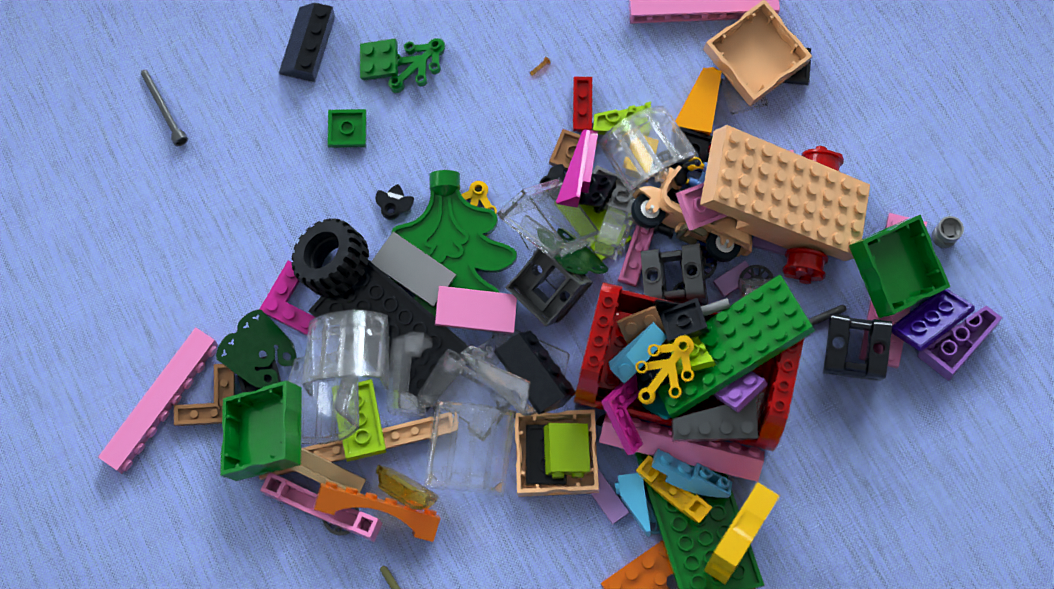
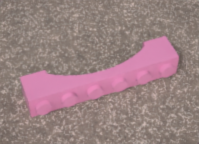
[260,473,383,542]

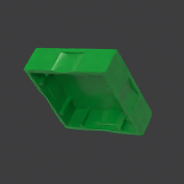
[849,214,951,318]
[220,380,302,481]

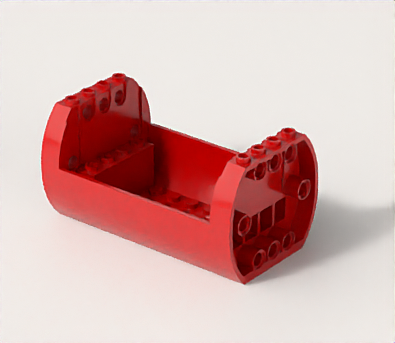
[574,282,804,451]

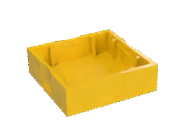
[704,482,780,584]

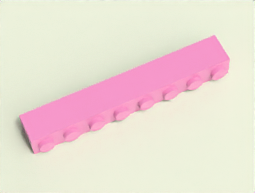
[629,0,780,23]
[98,327,218,474]
[599,413,765,482]

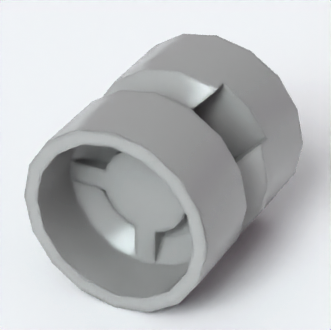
[932,216,964,248]

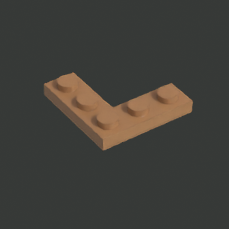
[174,364,235,426]

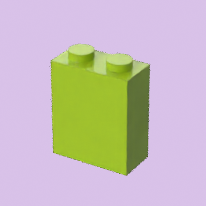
[544,423,590,478]

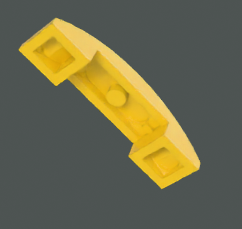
[636,455,712,523]

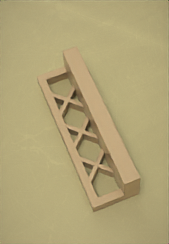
[290,448,366,493]

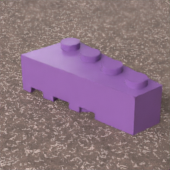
[917,305,1002,381]

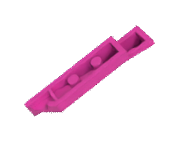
[556,129,598,208]

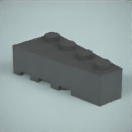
[671,397,758,442]

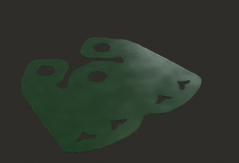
[538,228,608,274]
[216,310,297,388]

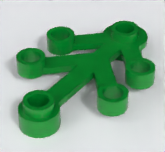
[388,38,445,93]

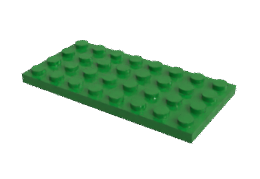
[657,274,815,419]
[635,452,764,589]

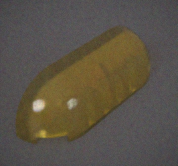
[376,465,439,510]

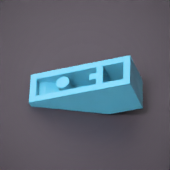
[608,322,667,383]
[615,473,651,537]

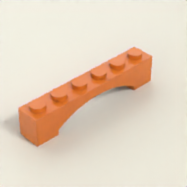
[314,481,440,542]

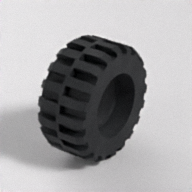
[291,218,369,297]

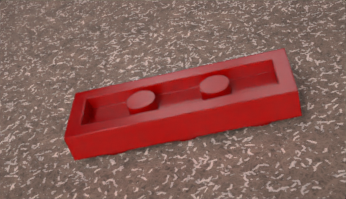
[573,76,592,132]

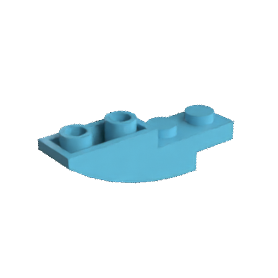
[651,449,732,498]

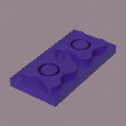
[892,289,975,352]

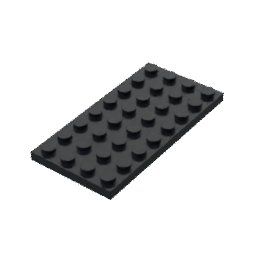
[308,260,477,413]

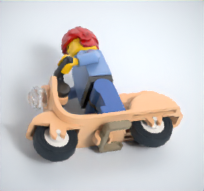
[631,145,753,262]

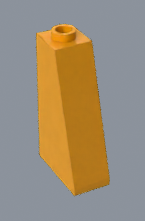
[672,67,722,135]

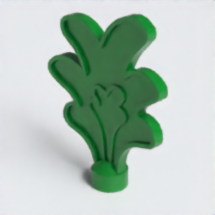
[391,170,517,317]

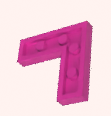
[259,260,320,338]
[602,373,643,455]

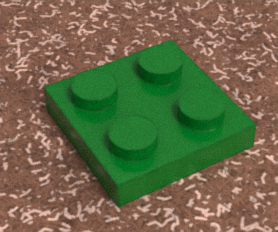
[360,38,398,81]
[327,109,367,148]

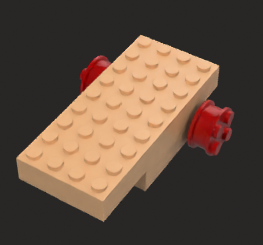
[700,125,870,284]

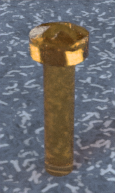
[529,57,551,76]

